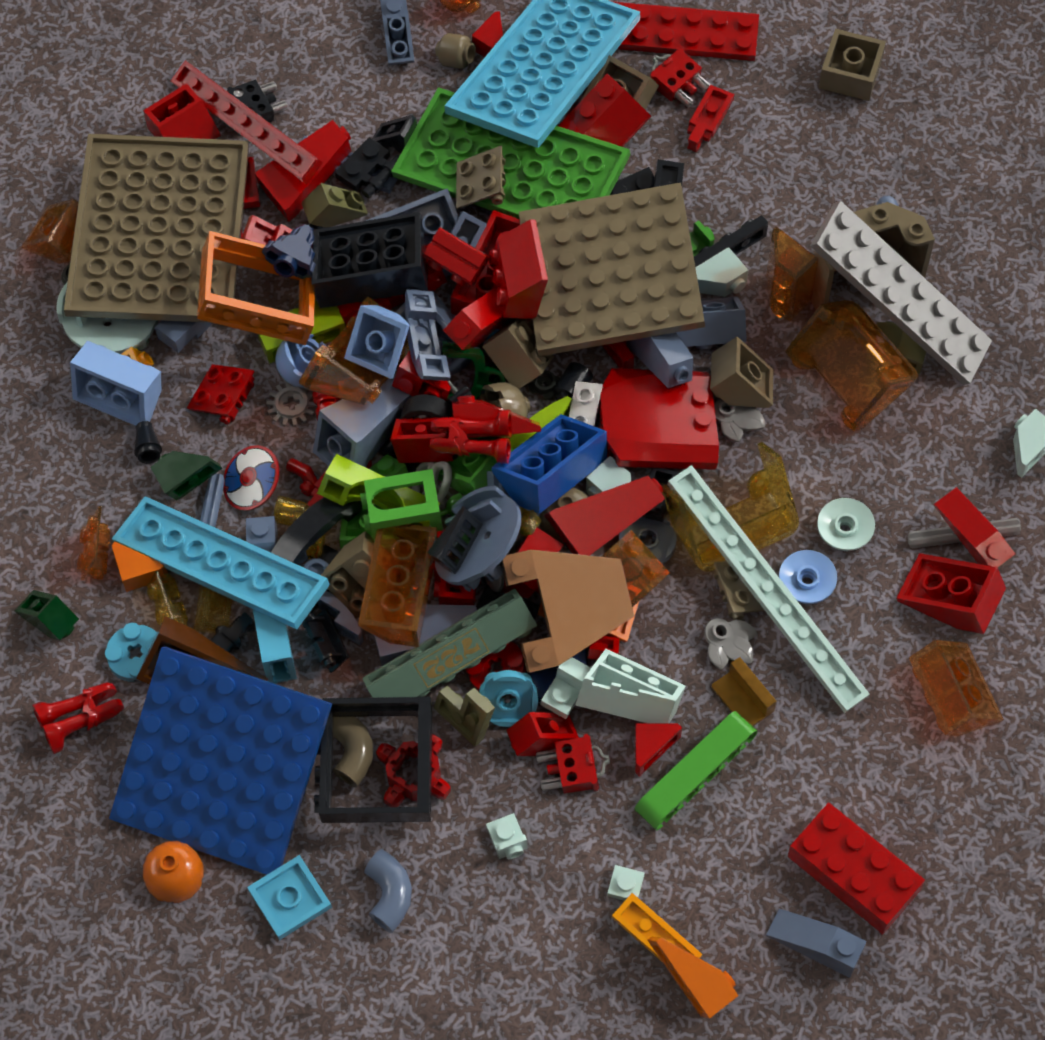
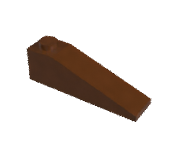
[136,616,268,685]

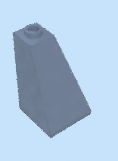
[313,375,413,467]

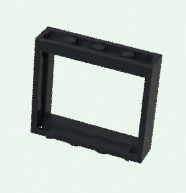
[314,697,432,823]

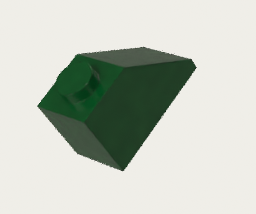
[150,451,223,501]
[15,590,79,640]

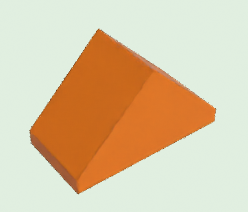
[112,541,168,592]

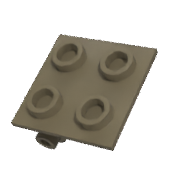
[456,146,505,209]
[713,561,765,620]

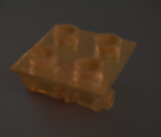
[77,506,111,580]

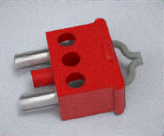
[650,48,711,107]
[536,734,610,794]

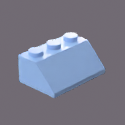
[70,341,162,426]

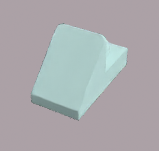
[540,657,591,719]

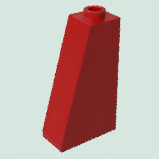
[255,120,351,222]
[544,475,665,556]

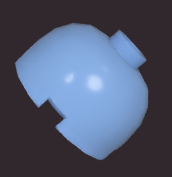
[275,334,333,388]

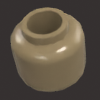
[435,33,476,69]

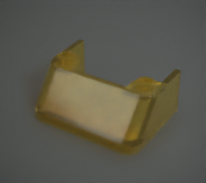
[662,442,799,572]

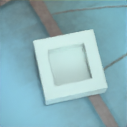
[607,865,645,901]

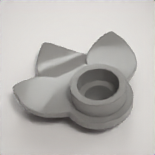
[714,399,765,442]
[704,618,757,670]

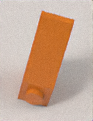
[648,936,739,1019]

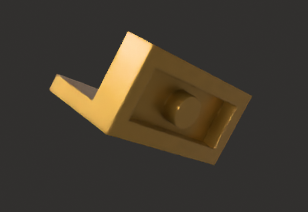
[711,657,777,726]

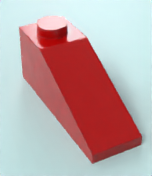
[452,395,541,438]
[933,487,1016,568]

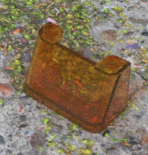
[299,297,409,405]
[785,300,918,432]

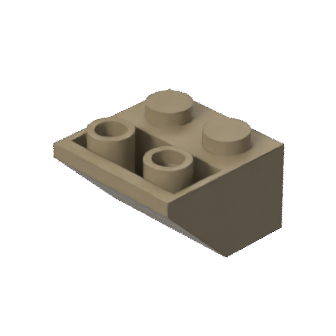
[482,318,554,389]
[321,531,403,618]

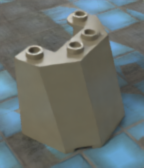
[800,202,935,321]

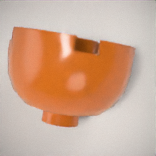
[143,841,204,903]

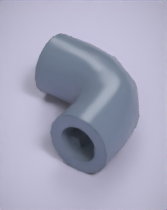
[365,849,412,933]

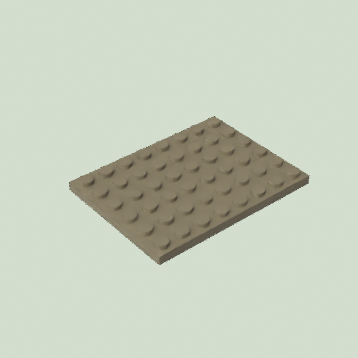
[64,134,249,323]

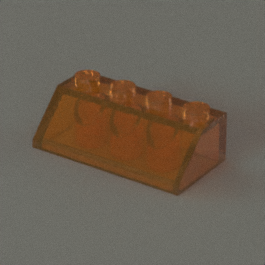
[358,524,437,647]

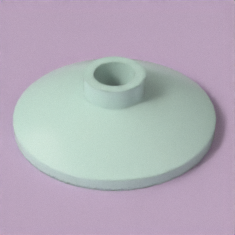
[817,498,875,551]

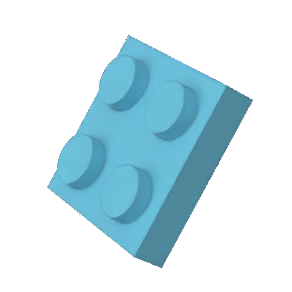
[247,855,332,940]

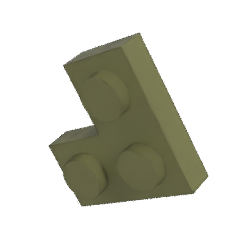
[434,685,495,747]

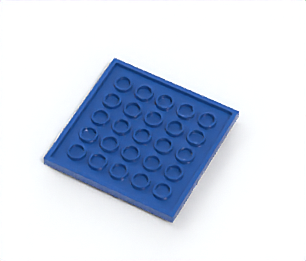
[109,647,333,875]

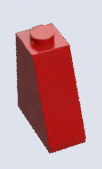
[443,287,505,350]

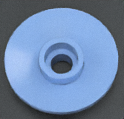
[779,550,837,604]

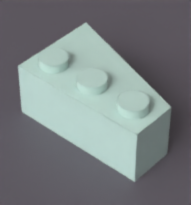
[575,649,686,723]

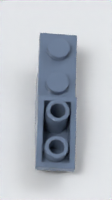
[380,0,415,65]

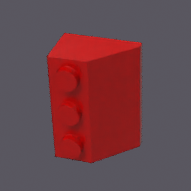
[558,73,652,147]
[489,219,548,319]

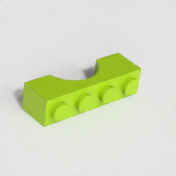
[317,454,440,542]

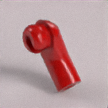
[286,458,317,496]

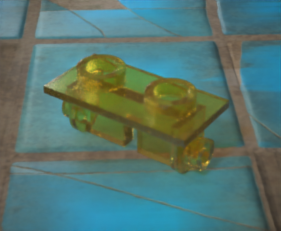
[147,571,188,626]

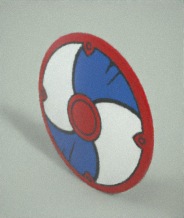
[223,445,279,511]

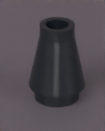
[134,421,162,464]

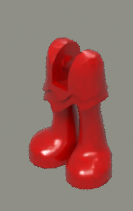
[429,410,512,464]
[32,682,124,754]

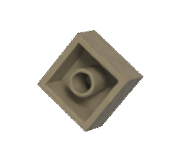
[819,29,886,101]

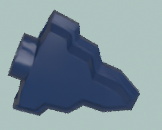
[262,224,316,279]

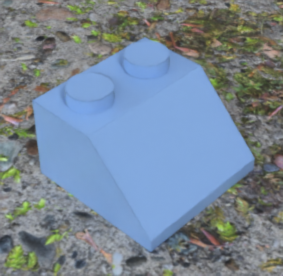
[344,305,410,379]

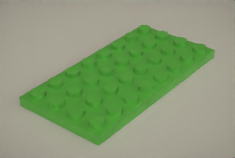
[391,87,630,219]

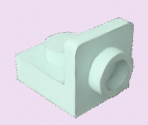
[486,813,527,859]

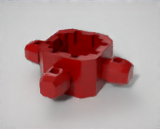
[376,734,451,807]

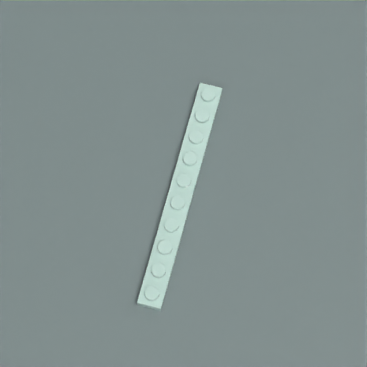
[667,465,870,713]

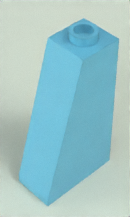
[253,609,297,683]

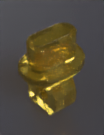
[519,507,541,536]

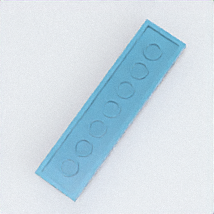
[112,496,330,629]

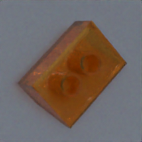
[766,226,819,322]
[909,640,1004,736]

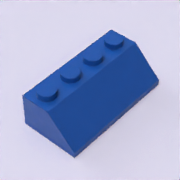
[492,414,608,514]

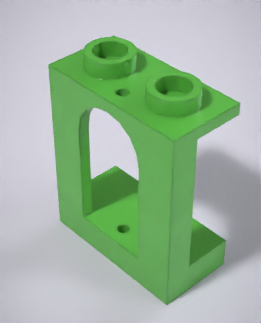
[360,469,443,542]

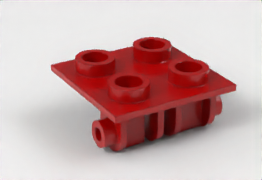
[186,364,255,425]

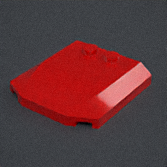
[599,368,719,470]

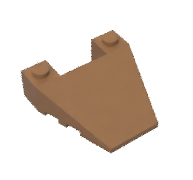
[501,550,634,673]

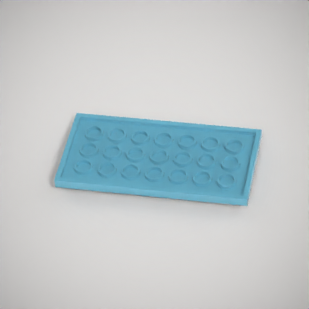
[445,0,640,148]

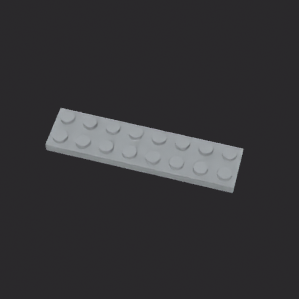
[810,201,992,385]

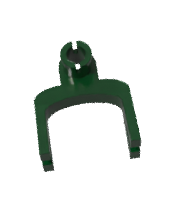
[442,341,505,400]

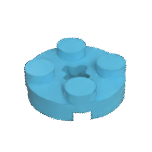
[105,623,157,682]
[479,670,538,727]

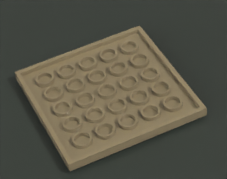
[519,183,705,356]

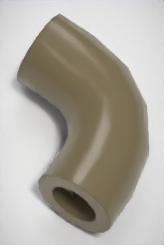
[333,717,373,788]

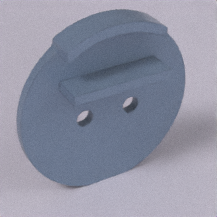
[435,486,521,591]

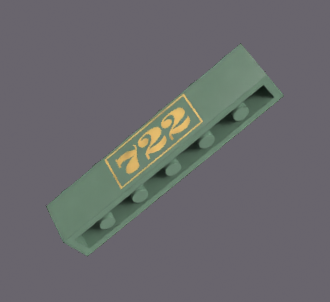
[362,588,537,698]

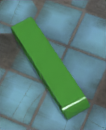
[634,711,758,831]

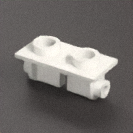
[569,381,603,426]

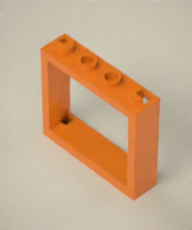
[197,231,315,345]

